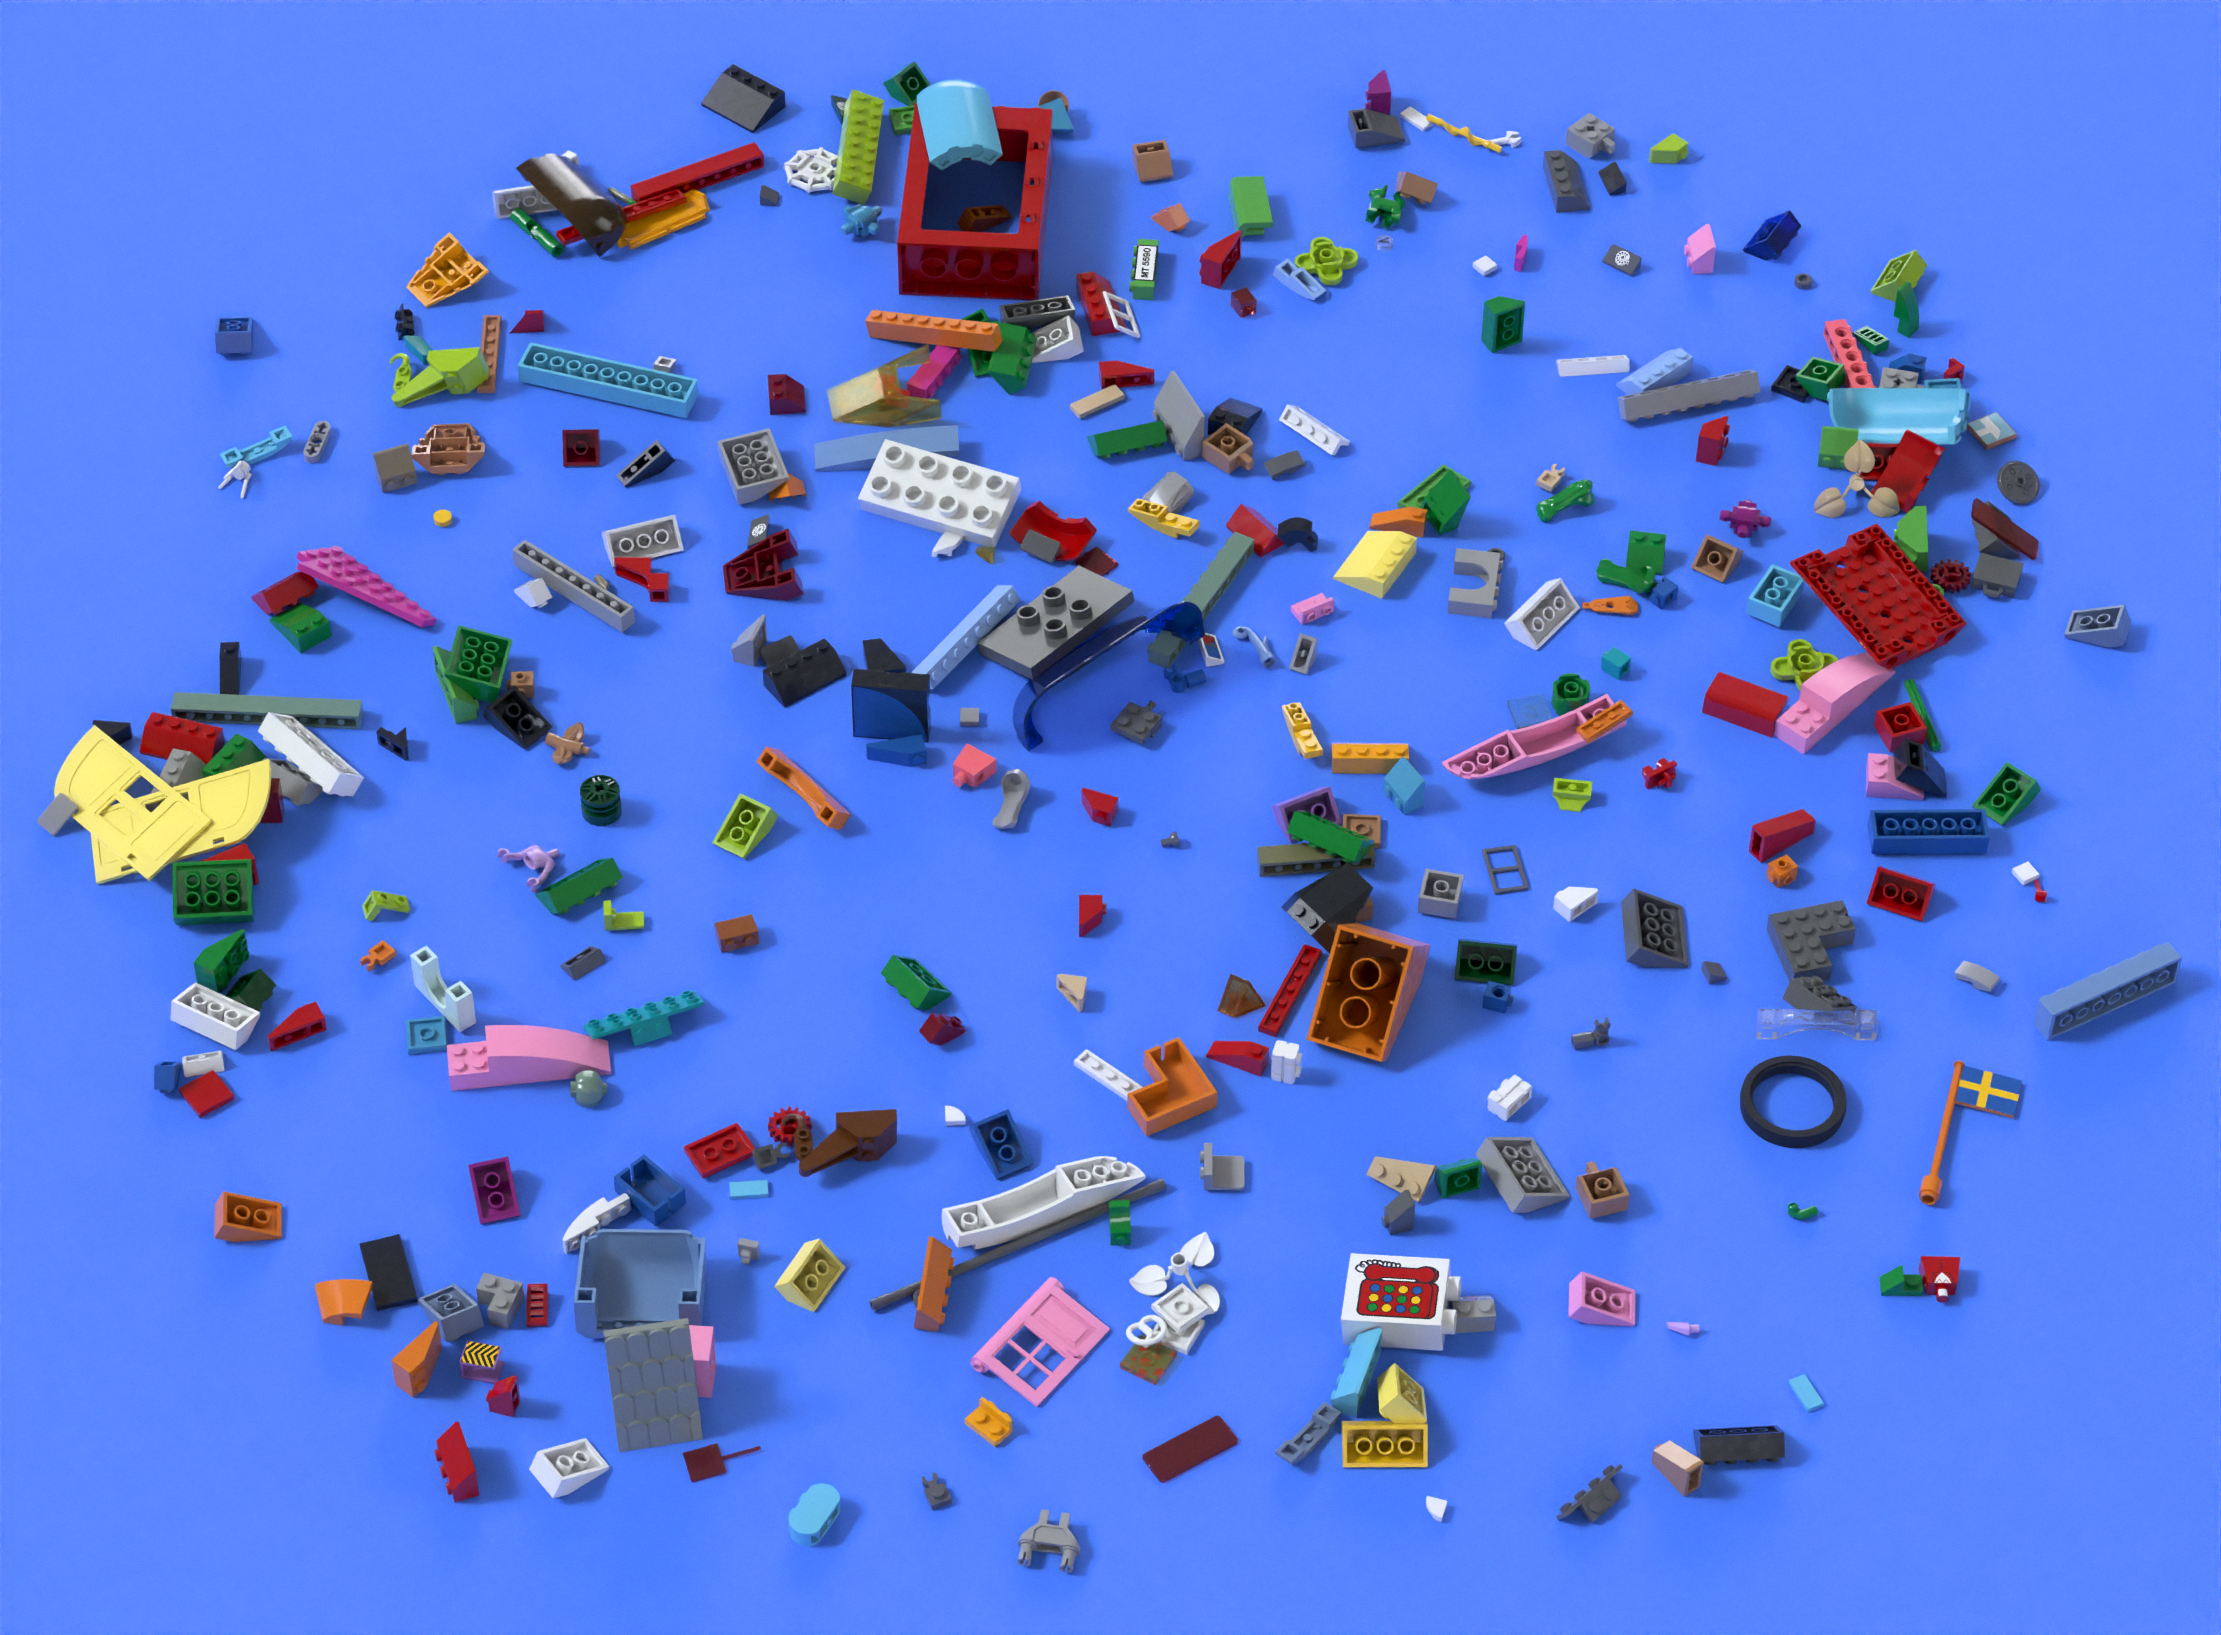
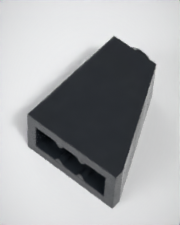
[862,638,906,673]

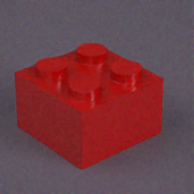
[1874,702,1927,752]

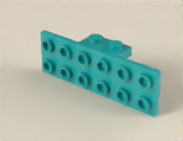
[583,990,705,1046]

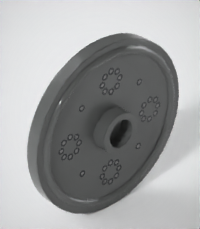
[1997,461,2040,505]

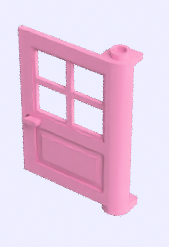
[970,1277,1110,1407]

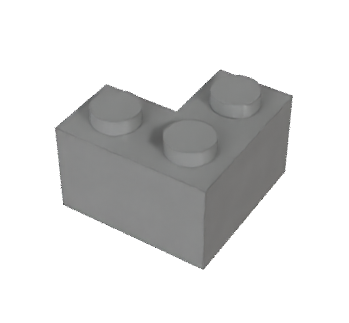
[476,1273,524,1329]

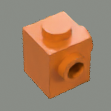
[1766,854,1798,888]

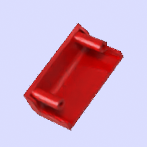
[1702,672,1788,738]

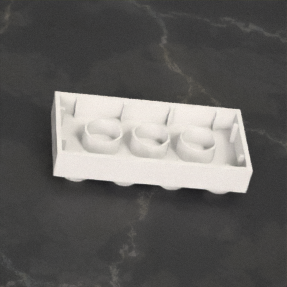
[858,439,1022,549]

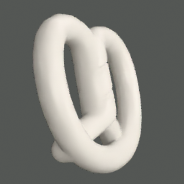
[1126,1315,1167,1348]

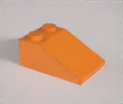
[214,1191,282,1242]
[391,1321,442,1397]

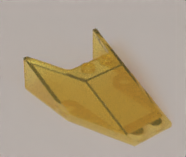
[827,344,942,428]

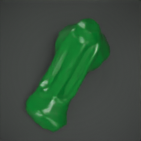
[1536,479,1595,522]
[1596,559,1659,593]

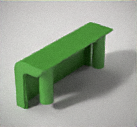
[1228,176,1273,238]

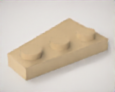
[1366,1156,1437,1202]

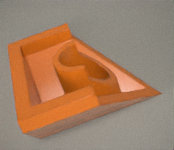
[768,473,806,502]

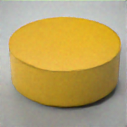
[433,510,452,527]

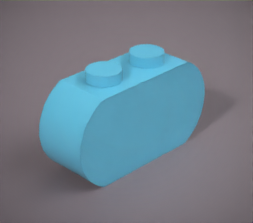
[787,1483,841,1546]

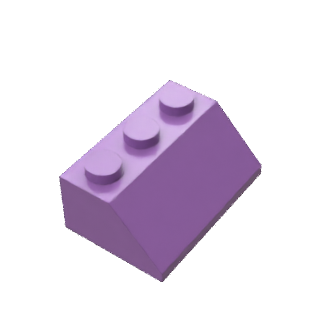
[1271,787,1342,842]

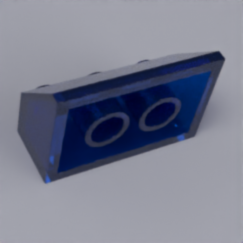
[1742,210,1801,261]

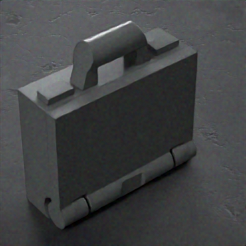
[1971,553,2024,599]

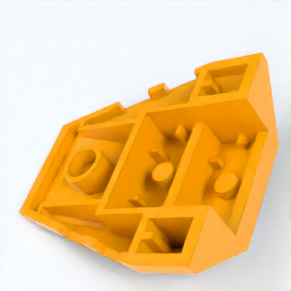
[406,232,489,308]

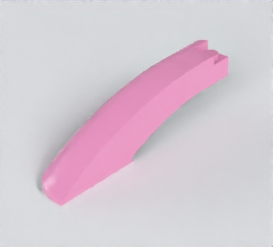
[1442,694,1627,779]

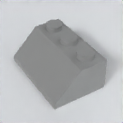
[263,758,323,806]

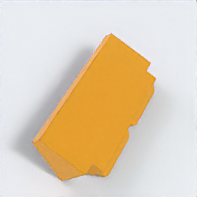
[616,189,710,250]

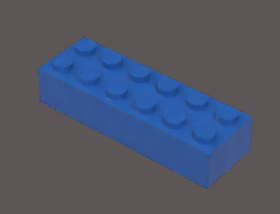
[1868,809,1990,854]

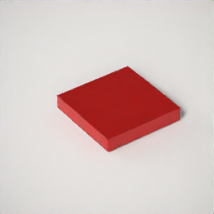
[178,1070,234,1118]

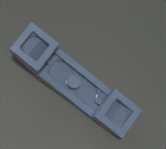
[1275,1402,1342,1465]

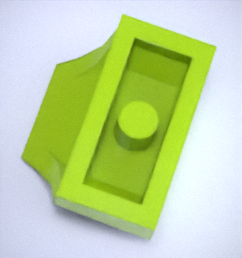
[1552,778,1592,812]

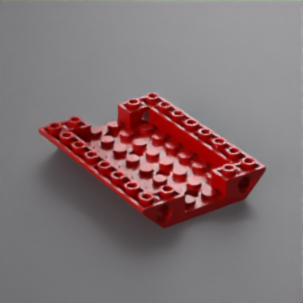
[1789,524,1966,670]

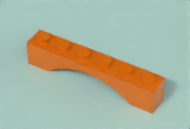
[756,746,851,830]

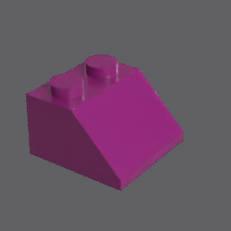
[1365,70,1391,115]

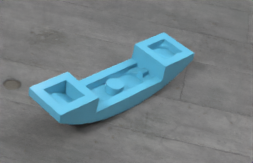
[220,425,293,467]

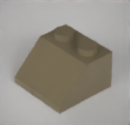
[373,443,417,493]

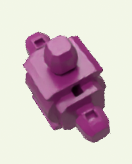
[1719,499,1771,538]

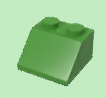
[1818,426,1859,469]

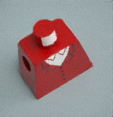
[1918,1256,1960,1303]

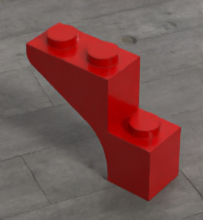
[614,557,670,602]

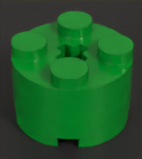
[1551,673,1590,716]

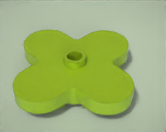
[1294,237,1358,285]
[1770,639,1838,691]

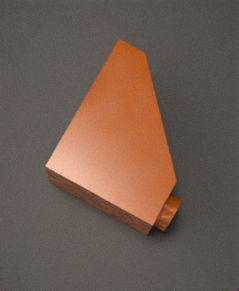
[1306,923,1431,1062]

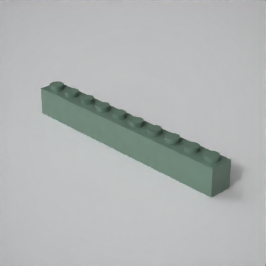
[1147,532,1254,669]
[171,692,364,729]

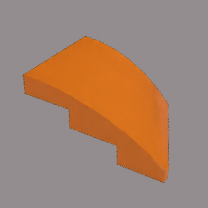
[315,1279,373,1326]

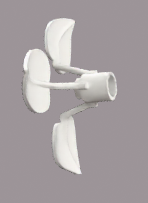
[1129,1232,1220,1315]

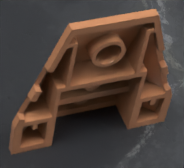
[411,423,485,475]

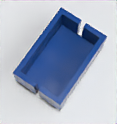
[614,1154,686,1226]

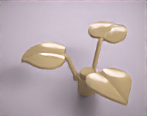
[1814,440,1900,518]

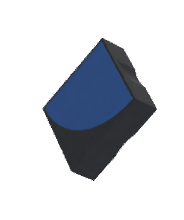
[851,669,931,743]

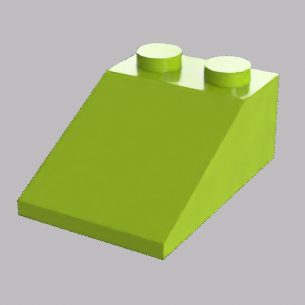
[712,793,779,859]

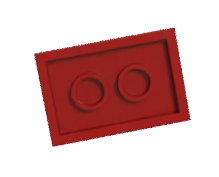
[684,1123,755,1179]

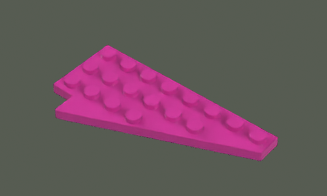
[296,546,437,627]

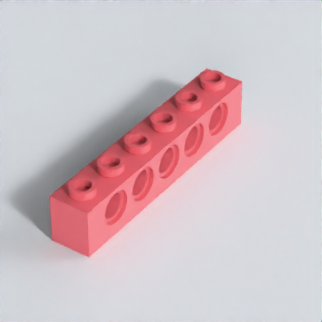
[1823,319,1877,388]

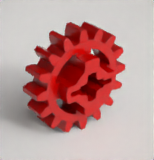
[768,1106,812,1147]

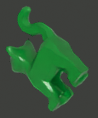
[1365,185,1405,229]

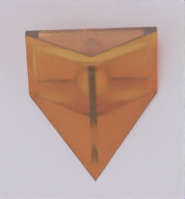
[1217,974,1266,1018]

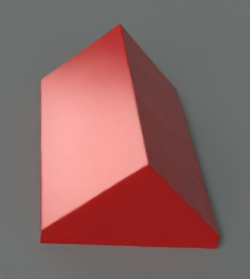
[1226,504,1284,558]

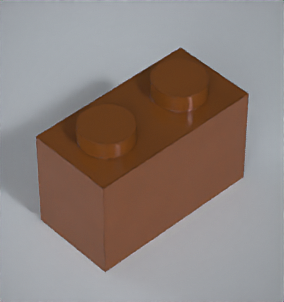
[714,914,759,953]

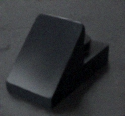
[376,727,409,761]

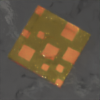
[1120,1335,1177,1385]

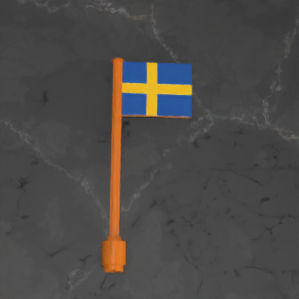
[1919,1061,2022,1205]

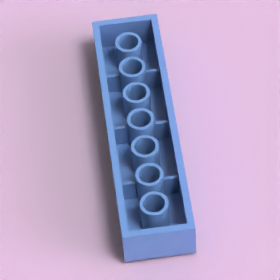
[2033,941,2182,1041]

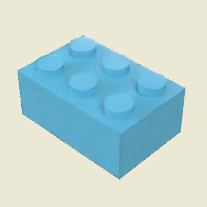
[1746,564,1805,627]

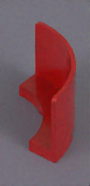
[1871,429,1945,513]
[1009,500,1097,561]

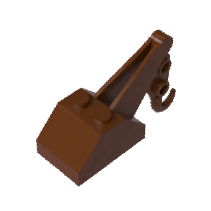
[782,1109,897,1177]

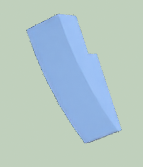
[1272,258,1326,301]

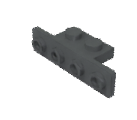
[1556,1464,1623,1523]

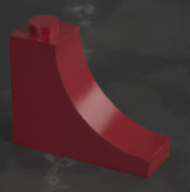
[259,778,285,823]

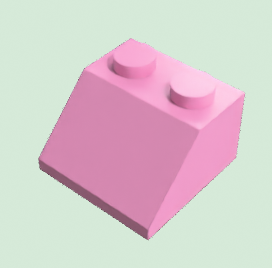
[1684,224,1716,274]

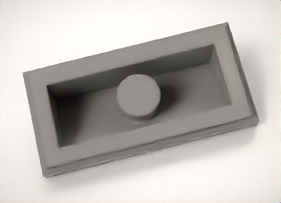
[37,793,78,836]

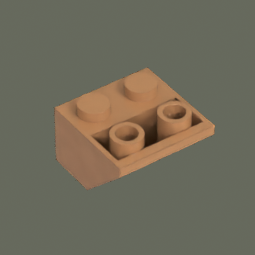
[1132,140,1173,182]

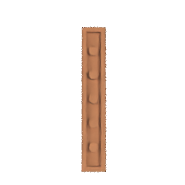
[477,315,502,393]

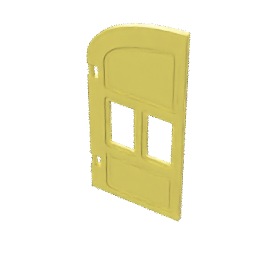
[54,725,212,881]
[91,759,271,885]

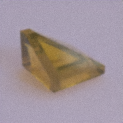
[975,546,996,564]

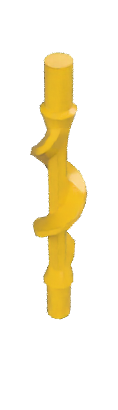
[1426,114,1502,153]

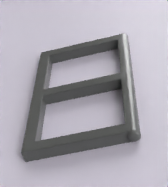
[1482,845,1529,895]

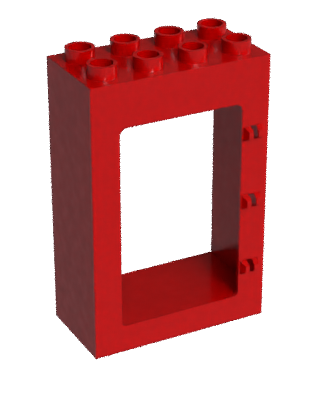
[897,103,1053,301]

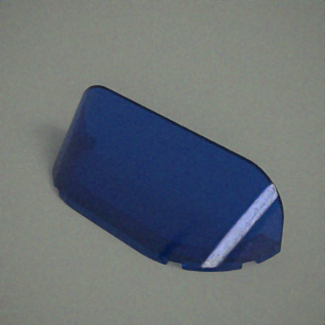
[1012,602,1205,752]

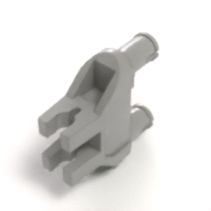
[1017,1509,1080,1573]

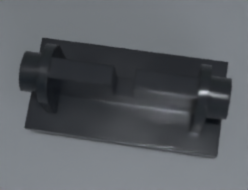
[394,303,415,340]

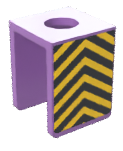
[459,1341,504,1384]

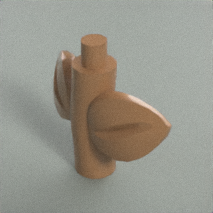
[545,722,591,764]

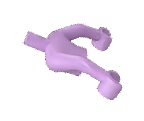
[497,845,559,893]

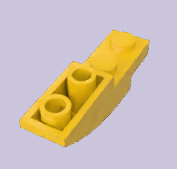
[1128,498,1200,538]
[1282,702,1323,759]

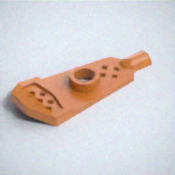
[1582,596,1638,615]

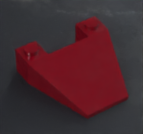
[723,528,804,601]

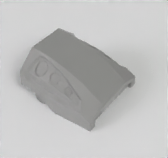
[1142,471,1194,514]

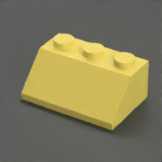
[774,1239,846,1312]
[1377,1363,1427,1423]

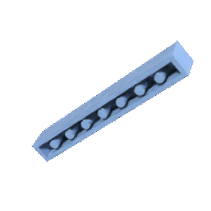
[911,585,1020,689]

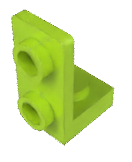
[362,890,410,921]
[603,900,644,931]

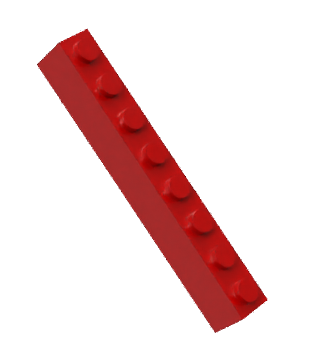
[631,142,764,202]

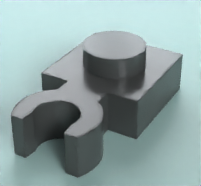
[751,1143,790,1169]
[922,1472,952,1510]

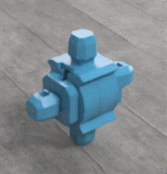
[841,203,882,238]

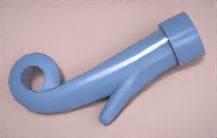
[1232,626,1276,668]

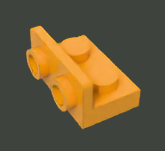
[965,1397,1013,1447]

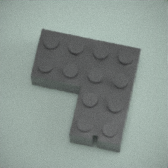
[1766,900,1856,982]

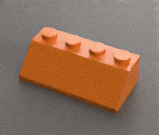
[914,1236,955,1332]

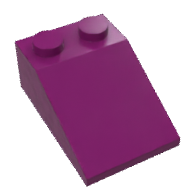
[468,1156,521,1224]

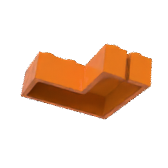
[1127,1037,1218,1137]

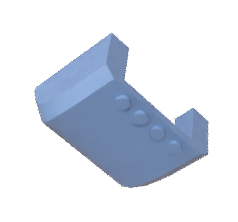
[574,1229,706,1338]

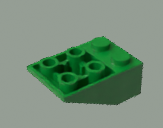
[1420,470,1471,536]
[193,929,250,994]

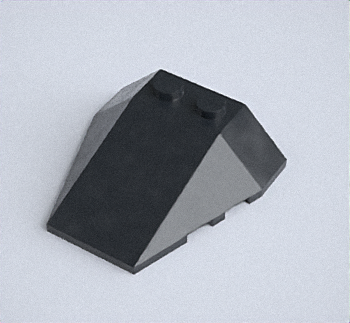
[1281,863,1373,954]

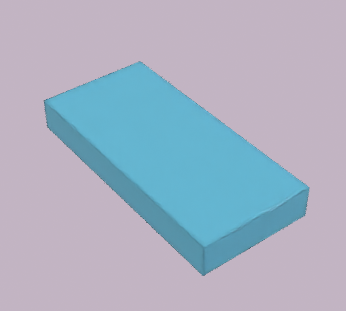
[729,1180,768,1200]
[1788,1374,1824,1412]

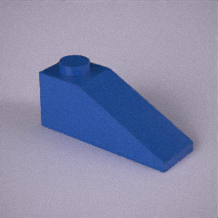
[866,734,927,767]

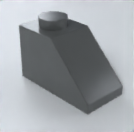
[1381,1189,1415,1235]

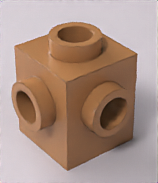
[507,671,535,698]

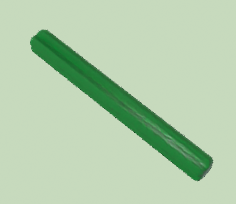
[1904,679,1941,752]

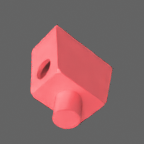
[952,743,997,787]

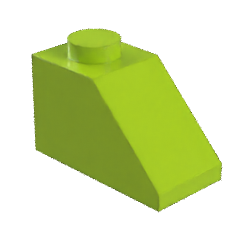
[1649,133,1688,164]

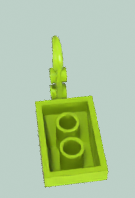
[389,347,490,407]

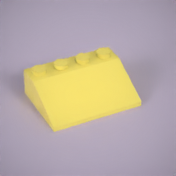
[1333,531,1417,599]

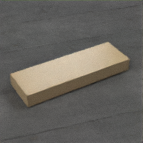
[1070,384,1125,419]

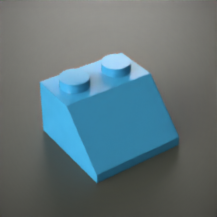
[1382,757,1425,815]

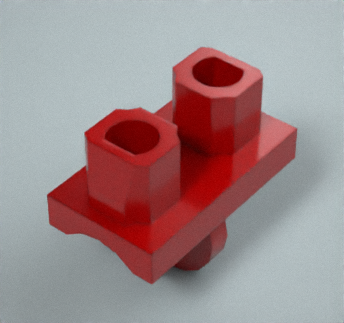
[1642,758,1677,789]

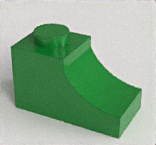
[1109,1200,1131,1246]

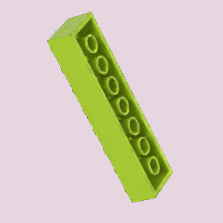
[832,89,884,205]

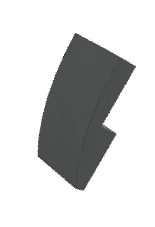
[1264,450,1306,480]

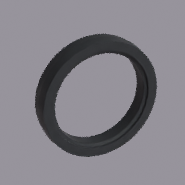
[1740,1055,1846,1148]

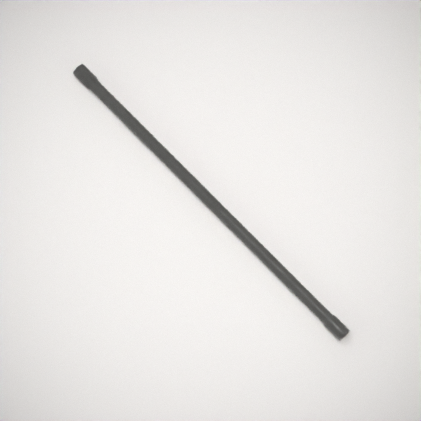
[869,1178,1166,1312]

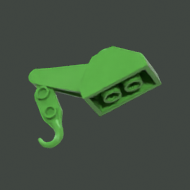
[1894,506,1944,597]

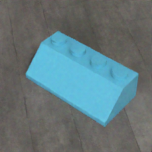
[1330,1328,1382,1418]

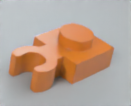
[360,940,397,972]

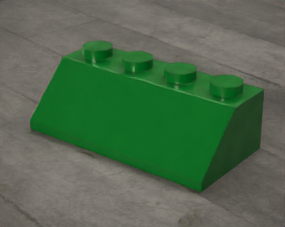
[987,323,1037,395]
[1087,420,1167,459]
[1287,811,1375,864]
[535,857,623,915]

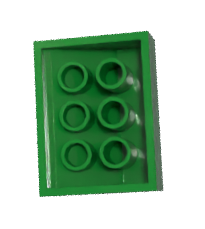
[444,625,513,703]
[172,859,254,925]

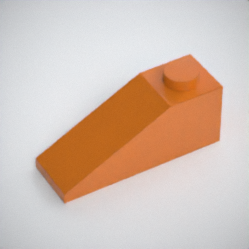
[1369,507,1427,538]

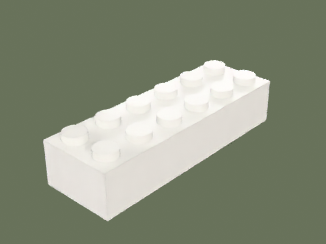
[258,712,364,797]

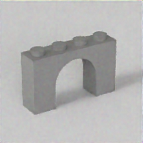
[1447,548,1503,618]

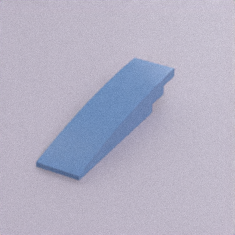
[814,425,959,472]

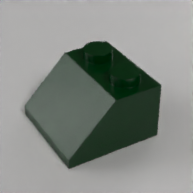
[225,969,276,1012]

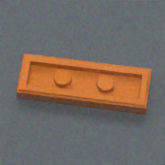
[1576,700,1633,744]

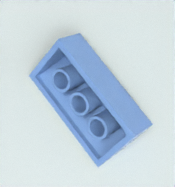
[1616,348,1693,395]

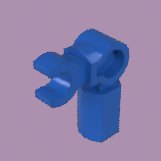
[1164,666,1206,693]

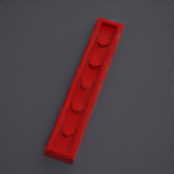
[1258,944,1322,1037]

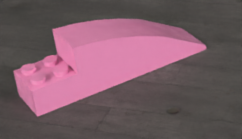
[1774,652,1896,754]
[447,1025,611,1091]

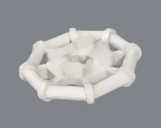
[783,147,838,193]

